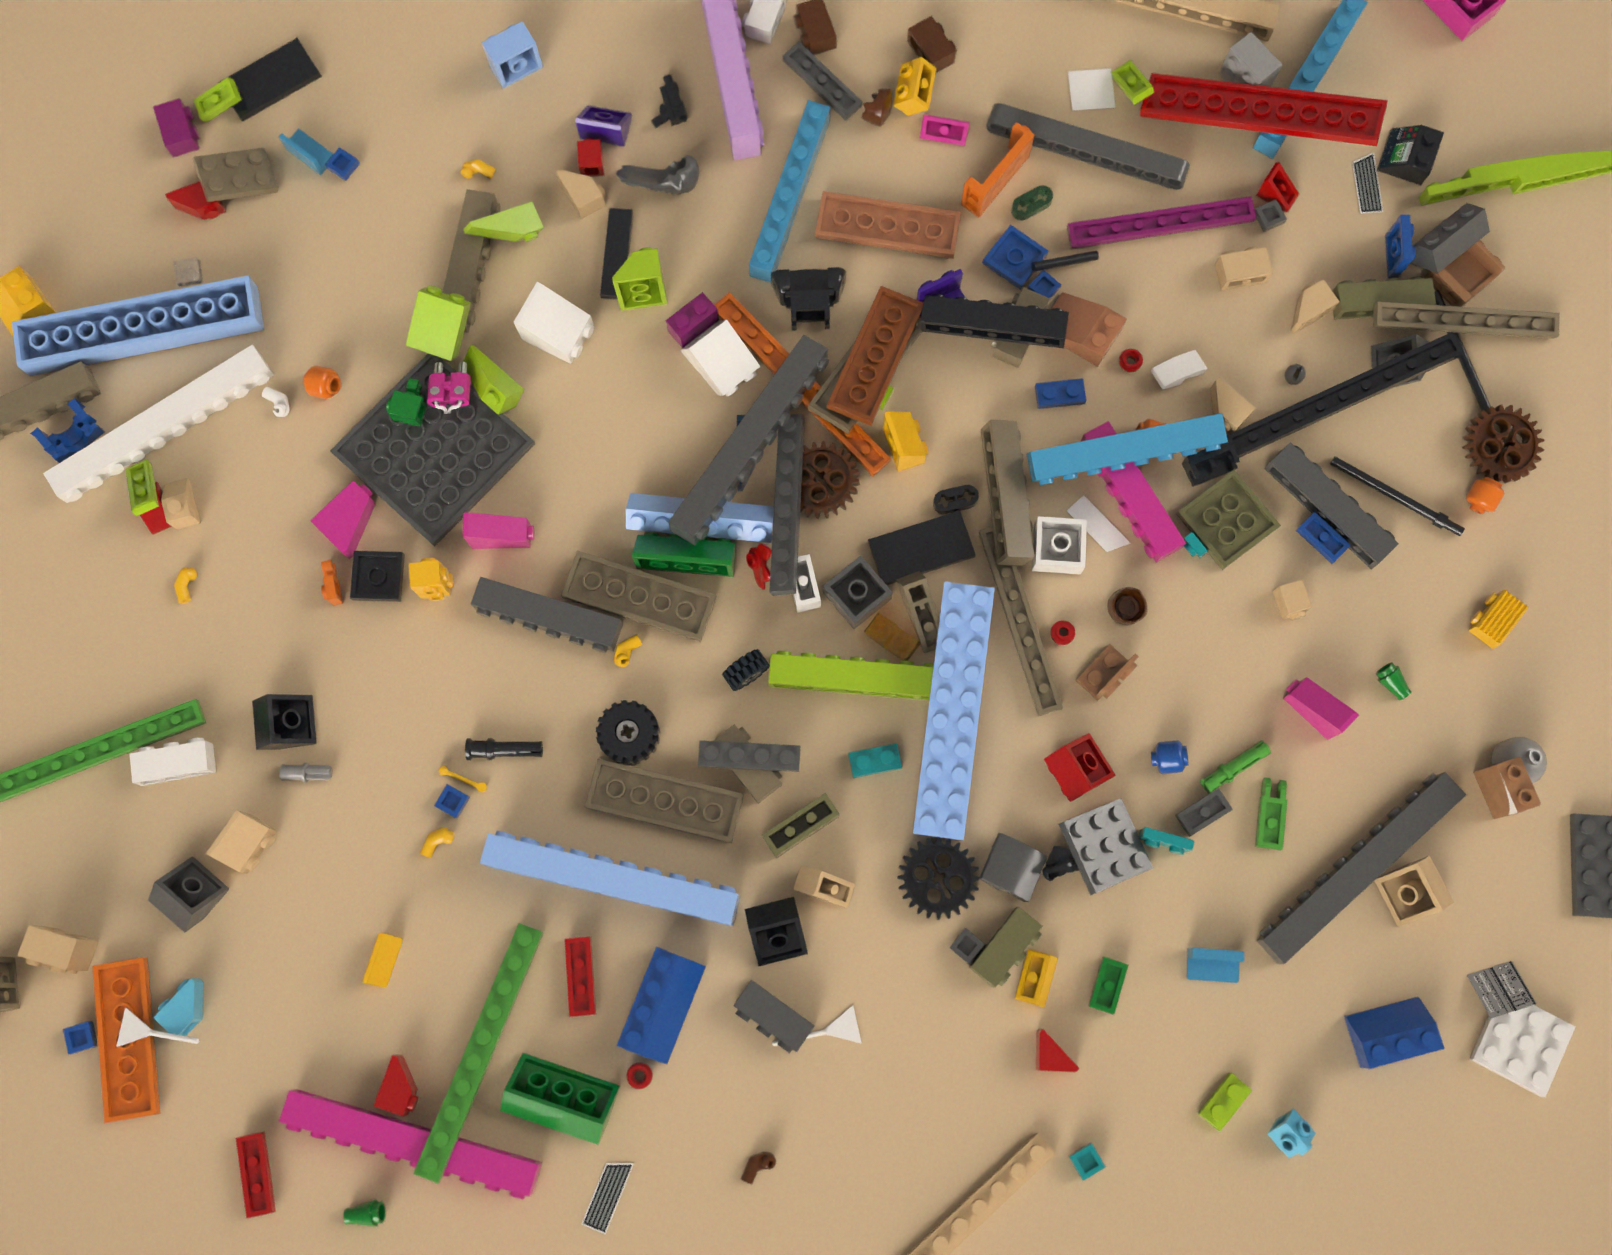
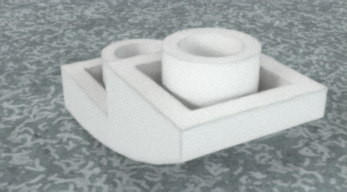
[1151,350,1208,390]

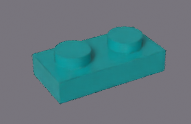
[848,743,902,778]
[1139,827,1195,855]

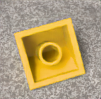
[0,266,55,336]
[882,411,928,472]

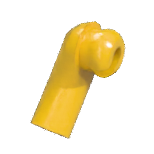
[461,159,496,179]
[174,567,197,604]
[614,634,642,668]
[420,827,454,858]

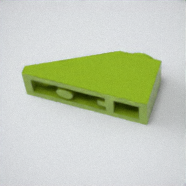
[463,202,544,242]
[462,345,524,415]

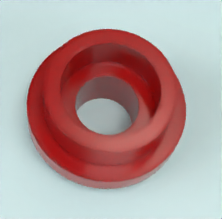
[1119,349,1143,372]
[1050,620,1075,645]
[626,1062,653,1089]

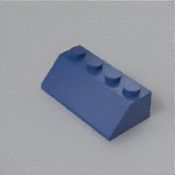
[617,947,706,1064]

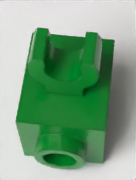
[386,378,427,427]

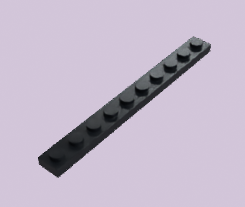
[1227,332,1464,458]

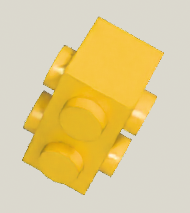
[893,57,936,116]
[409,558,454,601]

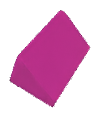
[920,114,969,146]

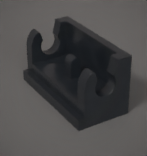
[1182,439,1240,487]

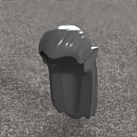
[616,155,699,195]

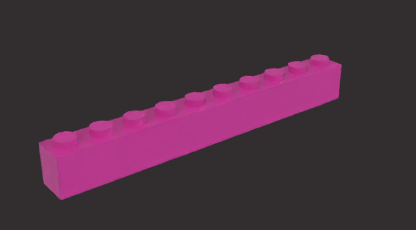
[279,1089,542,1199]

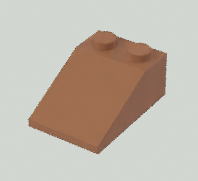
[1051,292,1127,367]

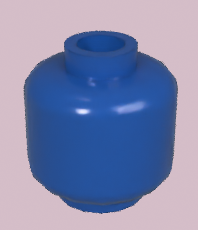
[1151,740,1189,774]

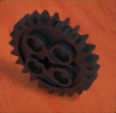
[897,837,980,920]

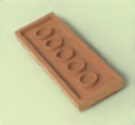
[815,191,961,259]

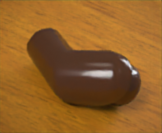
[741,1152,776,1184]

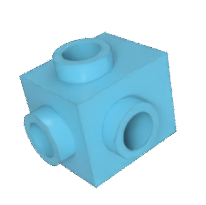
[1267,1109,1316,1159]

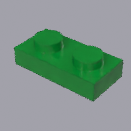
[1088,957,1128,1015]

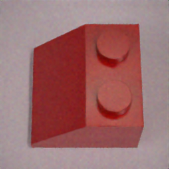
[1044,733,1116,802]

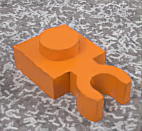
[321,560,343,606]

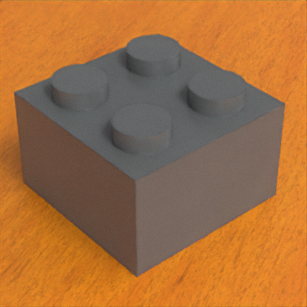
[823,556,893,629]

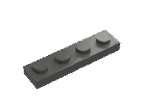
[783,42,863,120]
[698,741,801,772]

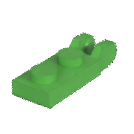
[1255,777,1287,851]

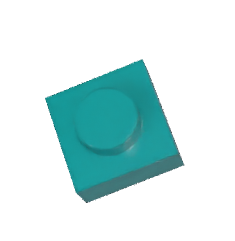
[1184,532,1208,558]
[1068,1143,1106,1181]

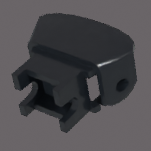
[771,267,846,331]

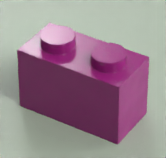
[153,98,200,158]
[665,292,719,348]

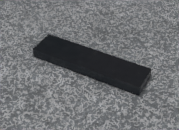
[600,208,633,299]

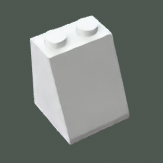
[514,282,594,364]
[680,320,761,397]

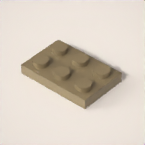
[193,148,278,202]

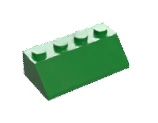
[632,532,736,577]
[500,1053,620,1145]

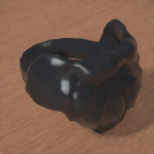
[1042,846,1079,881]

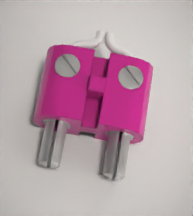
[427,362,471,414]

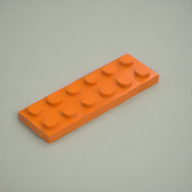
[92,957,160,1123]

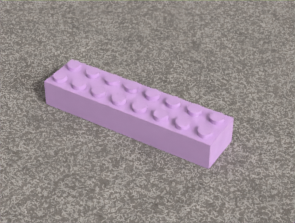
[701,0,764,160]

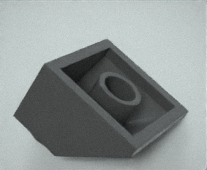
[1371,334,1429,387]

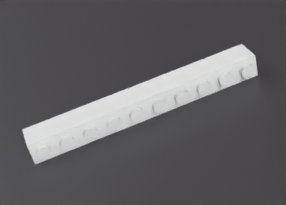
[43,345,274,503]

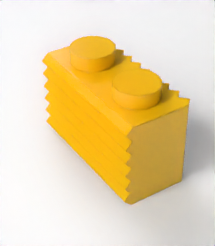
[1468,590,1529,649]

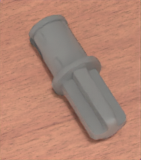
[279,763,332,783]

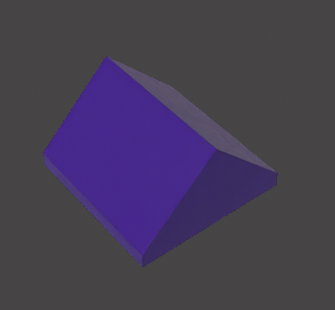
[576,105,632,147]

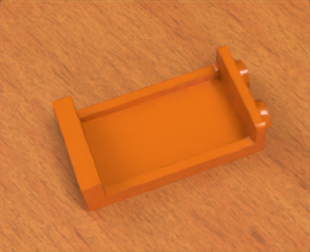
[961,122,1035,217]

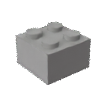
[1220,32,1283,87]

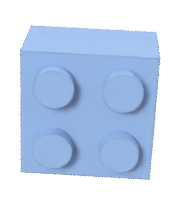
[482,21,543,89]

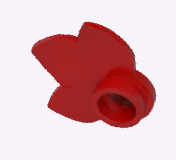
[746,543,772,590]

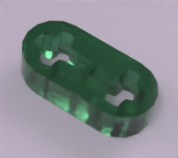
[1011,185,1053,220]

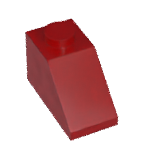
[165,181,226,220]
[374,1054,419,1116]

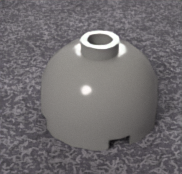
[1491,737,1547,784]

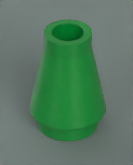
[1376,662,1412,700]
[343,1199,386,1227]

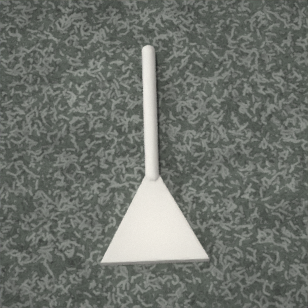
[772,1006,862,1046]
[116,1008,200,1047]

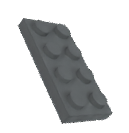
[1570,814,1612,918]

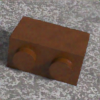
[793,0,837,55]
[907,16,957,73]

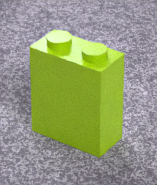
[406,285,471,361]

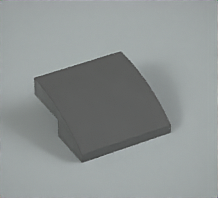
[979,833,1048,902]

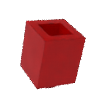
[577,138,605,177]

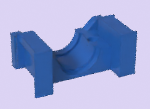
[30,398,105,463]

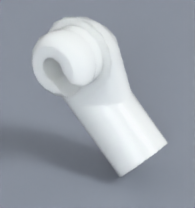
[262,387,290,417]

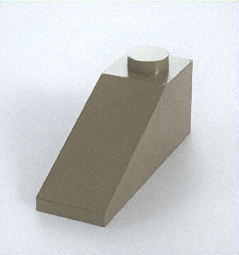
[896,571,939,653]

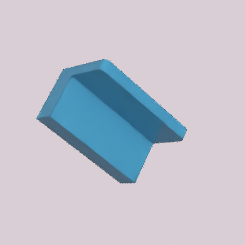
[279,129,333,175]
[1186,948,1244,983]

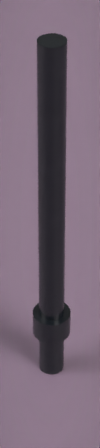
[1434,290,1491,412]
[1330,456,1465,537]

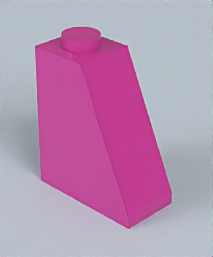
[310,481,376,560]
[463,513,535,549]
[1283,677,1359,740]

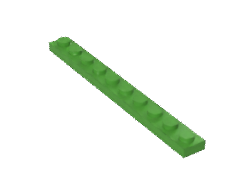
[0,699,206,802]
[413,923,543,1184]

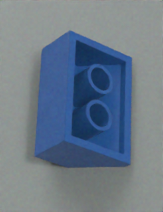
[1344,997,1445,1069]

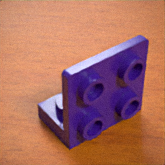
[917,269,965,317]

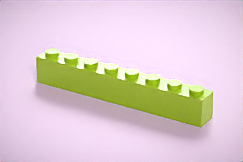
[768,651,934,700]

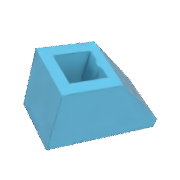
[153,978,203,1036]

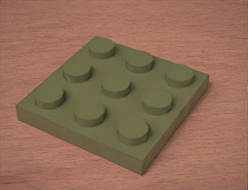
[1176,470,1281,570]

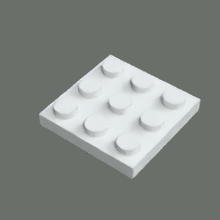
[1470,1005,1575,1097]

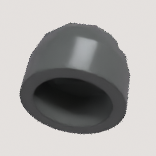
[1285,364,1306,385]

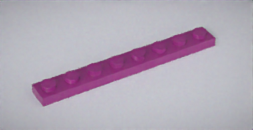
[1067,196,1256,249]

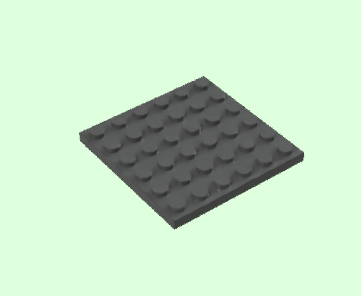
[330,353,535,547]

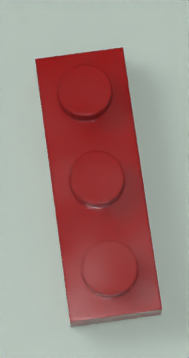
[565,936,596,1017]
[236,1132,276,1219]

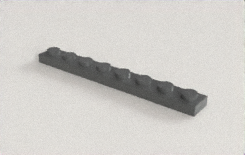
[769,413,805,596]

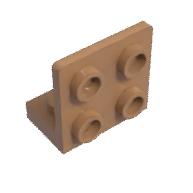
[1076,644,1139,701]

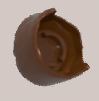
[862,89,893,127]
[1107,587,1148,625]

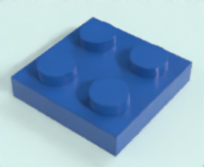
[1385,215,1416,279]
[982,225,1049,289]

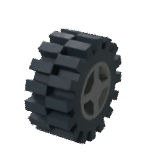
[722,649,770,691]

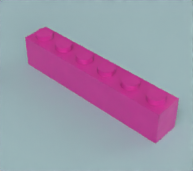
[1080,421,1186,563]

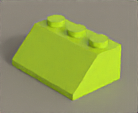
[612,247,667,311]

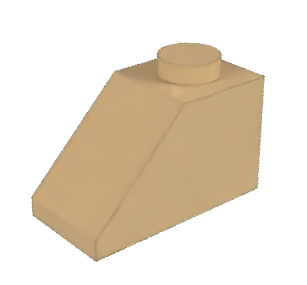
[556,169,606,219]
[1291,279,1340,334]
[1210,377,1256,434]
[161,478,201,530]
[793,866,855,908]

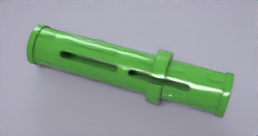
[1200,740,1271,794]

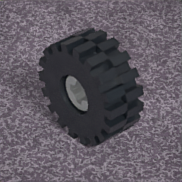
[596,700,660,765]

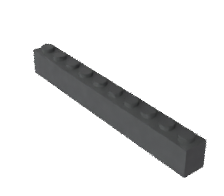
[669,335,829,546]
[1257,772,1467,964]

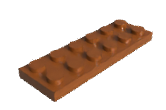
[827,286,924,426]

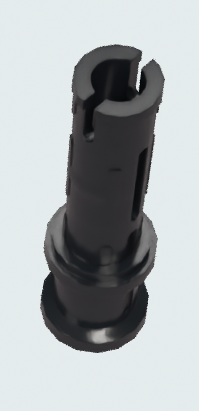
[465,738,543,761]

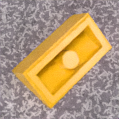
[362,932,403,987]
[1015,949,1058,1008]

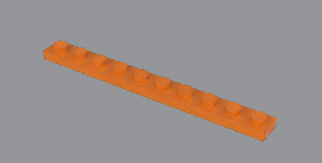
[714,292,891,477]

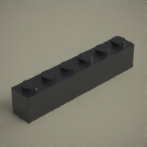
[920,294,1069,349]

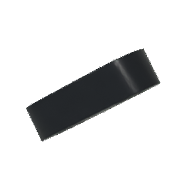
[933,485,979,514]

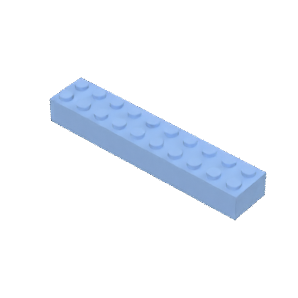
[12,275,264,376]
[913,582,995,840]
[480,831,740,926]

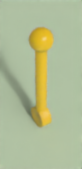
[438,766,487,793]

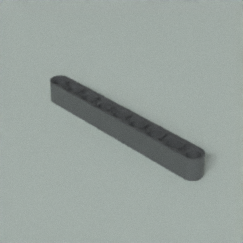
[986,103,1190,190]

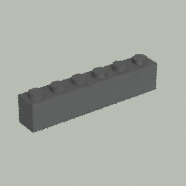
[1265,442,1399,569]
[471,577,623,653]

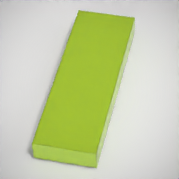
[125,459,159,516]

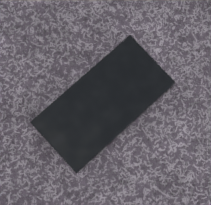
[218,38,322,122]
[868,511,976,585]

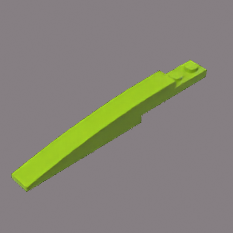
[1419,150,1612,206]

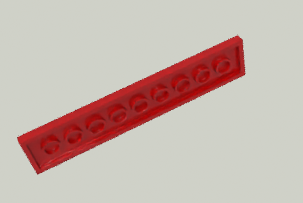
[1140,73,1388,146]

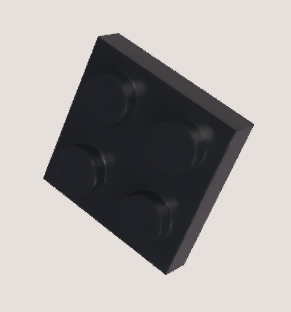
[350,551,405,602]

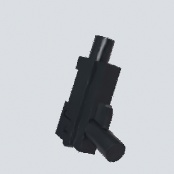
[651,75,688,128]

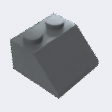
[148,856,229,932]

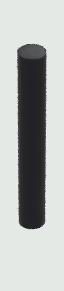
[1031,251,1099,272]

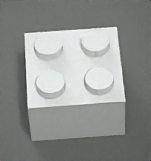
[1032,516,1087,574]

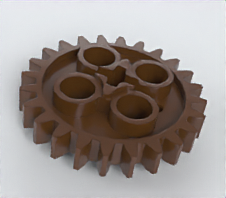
[1462,404,1544,483]
[800,441,860,519]

